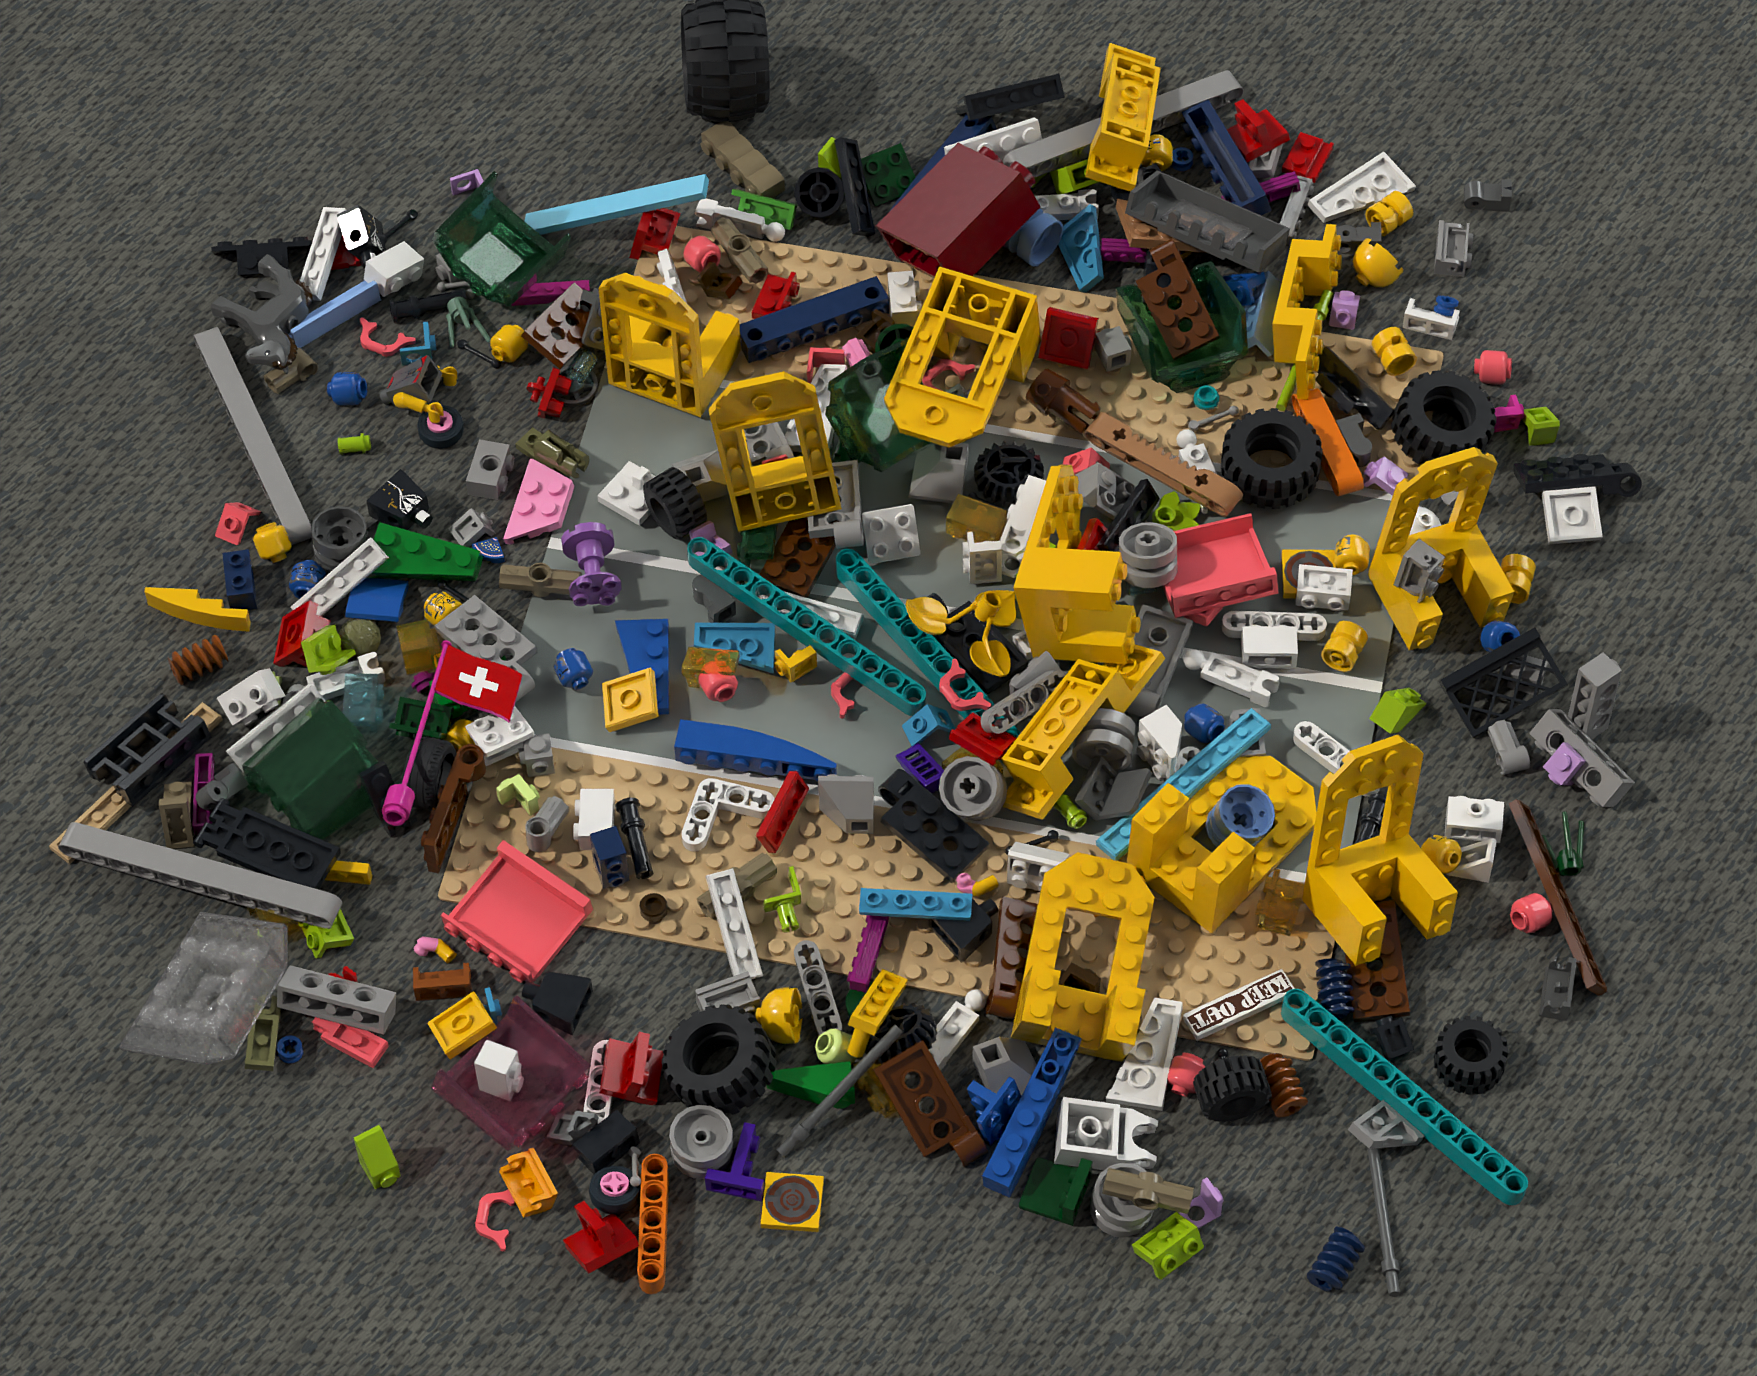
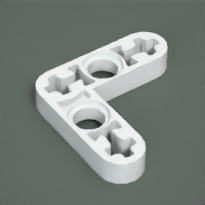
[682,778,774,852]

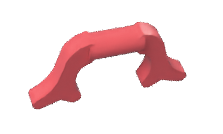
[360,318,416,357]
[922,359,975,391]
[939,659,991,711]
[831,670,872,719]
[475,1189,515,1252]

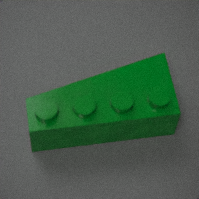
[367,522,484,581]

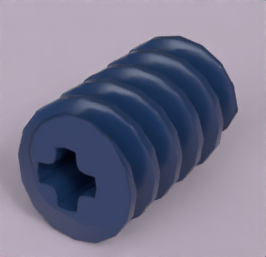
[1315,958,1354,1020]
[1307,1226,1365,1292]

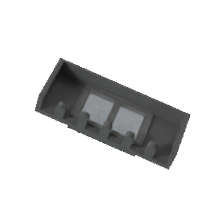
[1125,170,1290,272]

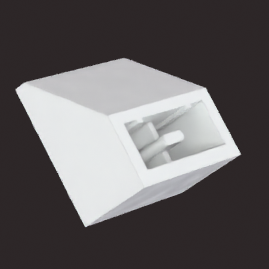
[1137,705,1182,782]
[1007,842,1070,891]

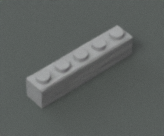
[1280,176,1314,245]

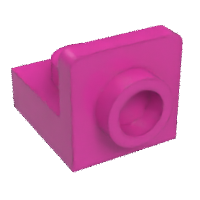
[1494,395,1524,432]

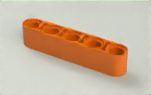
[1292,388,1364,497]
[637,1154,669,1294]

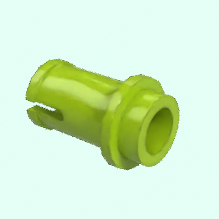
[338,433,371,454]
[1054,794,1087,829]

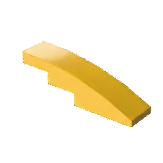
[144,587,251,632]

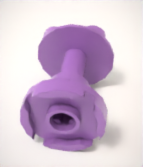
[561,522,622,606]

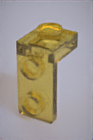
[682,647,740,688]

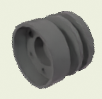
[311,506,368,574]

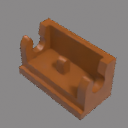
[413,963,472,1001]

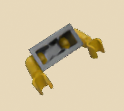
[380,355,457,423]

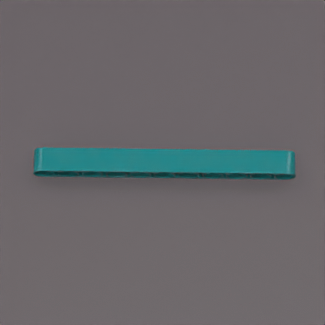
[687,537,926,716]
[836,549,1021,738]
[1281,989,1528,1205]

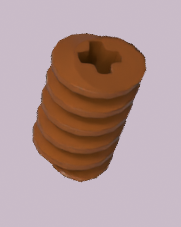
[168,635,229,685]
[1260,1053,1308,1117]

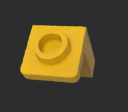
[774,645,817,683]

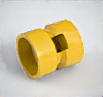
[1365,191,1413,236]
[1371,327,1417,376]
[1501,554,1536,604]
[1321,621,1368,672]

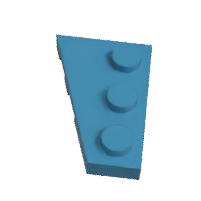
[1058,204,1104,293]
[694,623,775,674]

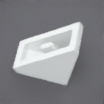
[1446,838,1497,883]

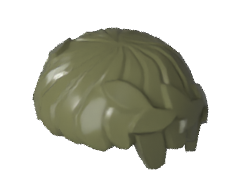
[339,618,381,658]

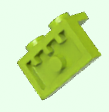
[301,625,356,675]
[297,909,354,958]
[1132,1212,1204,1280]

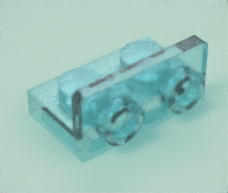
[342,674,384,733]

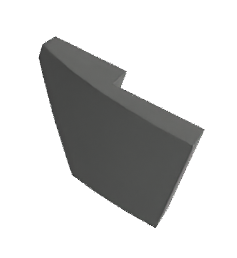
[546,1111,599,1145]

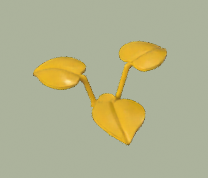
[906,590,1016,677]

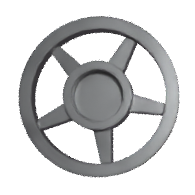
[553,365,598,407]

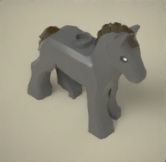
[211,254,313,374]

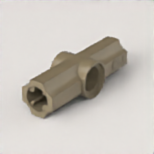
[711,217,768,284]
[499,563,582,597]
[697,852,777,919]
[1102,1168,1194,1214]

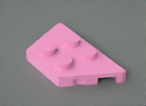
[503,459,575,544]

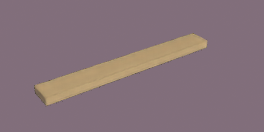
[49,702,223,864]

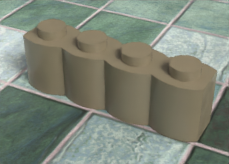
[700,121,785,198]

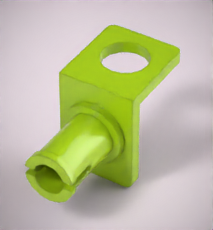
[764,866,801,933]

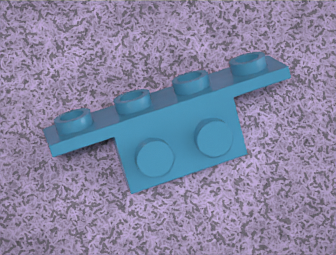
[859,888,972,921]

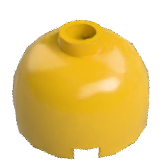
[1353,238,1403,287]
[756,987,802,1044]

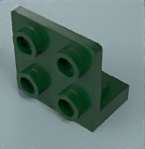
[861,143,916,206]
[1019,1157,1093,1226]

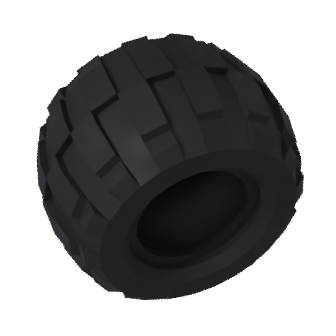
[681,0,770,122]

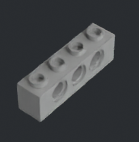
[1568,652,1622,739]
[1529,709,1635,807]
[277,965,396,1034]

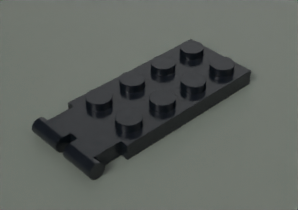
[193,798,341,890]

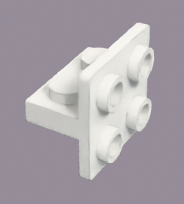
[861,504,920,564]
[465,706,535,766]

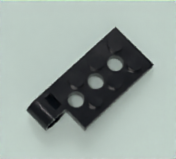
[1513,454,1642,497]
[928,593,1028,695]
[878,769,990,883]

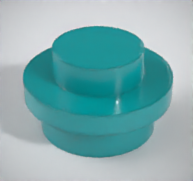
[1193,385,1219,410]

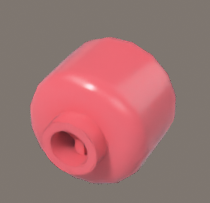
[684,236,721,273]
[1474,350,1512,385]
[698,662,738,702]
[1510,893,1552,934]
[1168,1052,1205,1097]

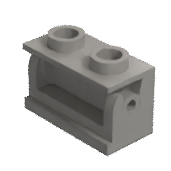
[1434,220,1473,277]
[1394,539,1445,603]
[695,971,761,1016]

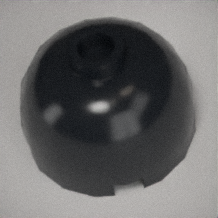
[794,167,844,218]

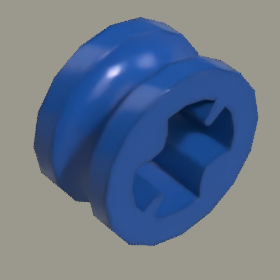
[1171,147,1193,171]
[1434,296,1459,316]
[277,1035,303,1063]

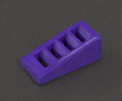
[896,743,944,793]

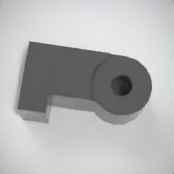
[1464,179,1512,212]
[1337,222,1382,255]
[1336,413,1372,467]
[692,574,736,623]
[196,762,249,811]

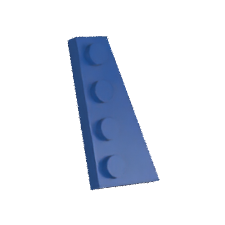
[615,619,669,715]

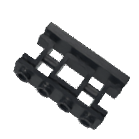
[84,693,211,807]

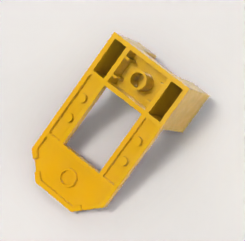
[884,267,1041,448]
[598,273,741,418]
[709,371,842,532]
[1368,447,1514,651]
[1013,464,1140,664]
[1302,734,1458,966]
[1127,756,1317,934]
[1011,852,1155,1062]

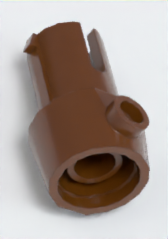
[1025,368,1101,435]

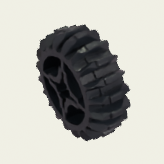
[974,440,1044,507]
[865,1003,937,1064]

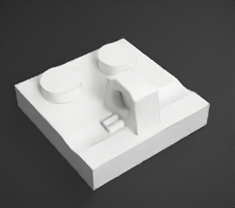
[598,461,656,526]
[1542,487,1603,544]

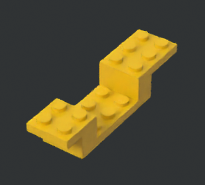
[1085,43,1161,191]
[1272,224,1342,400]
[1001,644,1165,820]

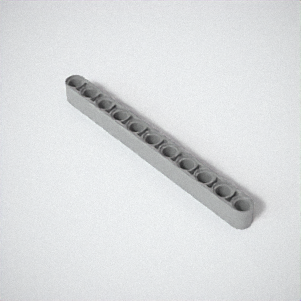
[1003,70,1244,178]
[193,327,312,545]
[58,822,342,929]

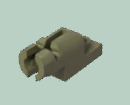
[515,427,589,478]
[245,995,281,1071]

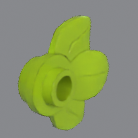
[1152,491,1200,531]

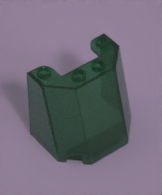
[432,171,572,307]
[1116,261,1248,393]
[825,337,935,472]
[242,697,379,840]

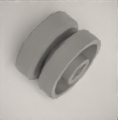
[1119,522,1178,588]
[1072,708,1135,772]
[939,756,1008,821]
[669,1105,734,1179]
[1090,1163,1154,1237]

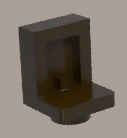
[697,262,743,299]
[856,309,895,355]
[1058,962,1101,993]

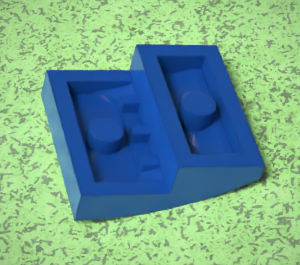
[345,578,408,622]

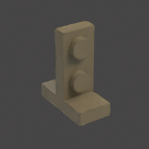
[159,782,194,849]

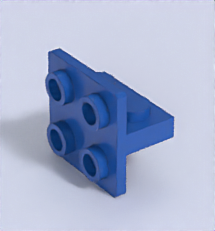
[967,1077,1021,1146]

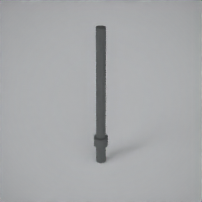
[777,1025,903,1157]
[1367,1147,1400,1297]

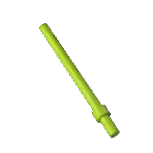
[1276,290,1333,411]

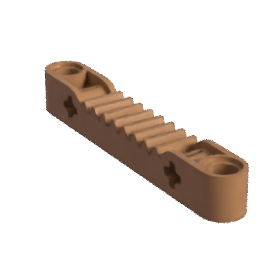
[1084,412,1243,517]

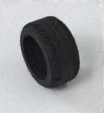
[402,737,457,811]

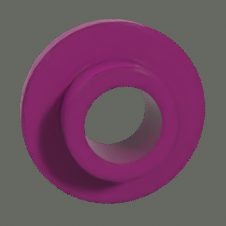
[411,670,435,694]

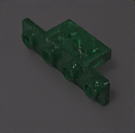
[737,523,778,585]

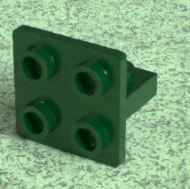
[389,696,454,740]

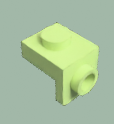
[496,774,540,816]

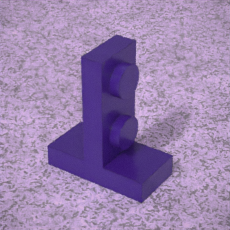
[705,1122,764,1202]

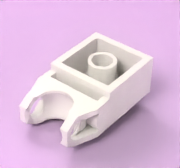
[1000,475,1046,578]
[1054,1097,1158,1170]

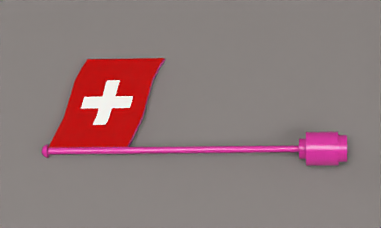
[382,640,522,826]

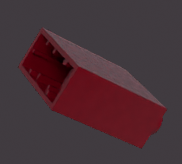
[876,143,1041,278]

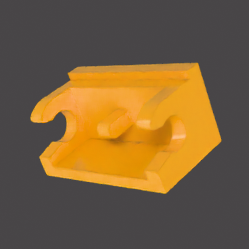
[499,1148,558,1218]

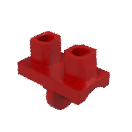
[526,367,572,419]

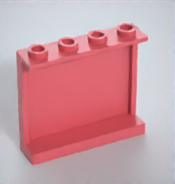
[1162,513,1279,618]
[441,840,593,983]

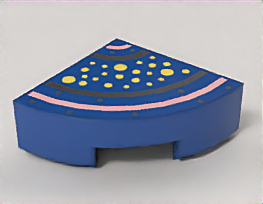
[472,537,505,563]

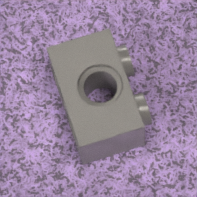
[466,439,514,500]

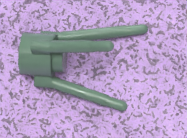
[446,297,491,348]

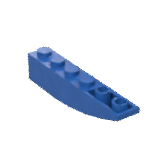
[674,719,837,781]
[982,1027,1082,1198]

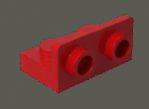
[751,271,800,319]

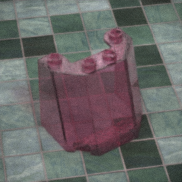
[431,996,591,1151]

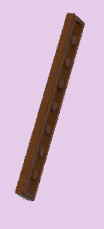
[1509,799,1607,996]

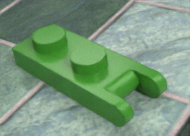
[731,189,797,230]

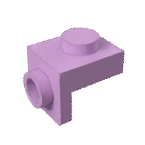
[1329,291,1360,330]
[1363,457,1408,496]
[689,521,732,556]
[1543,743,1586,786]

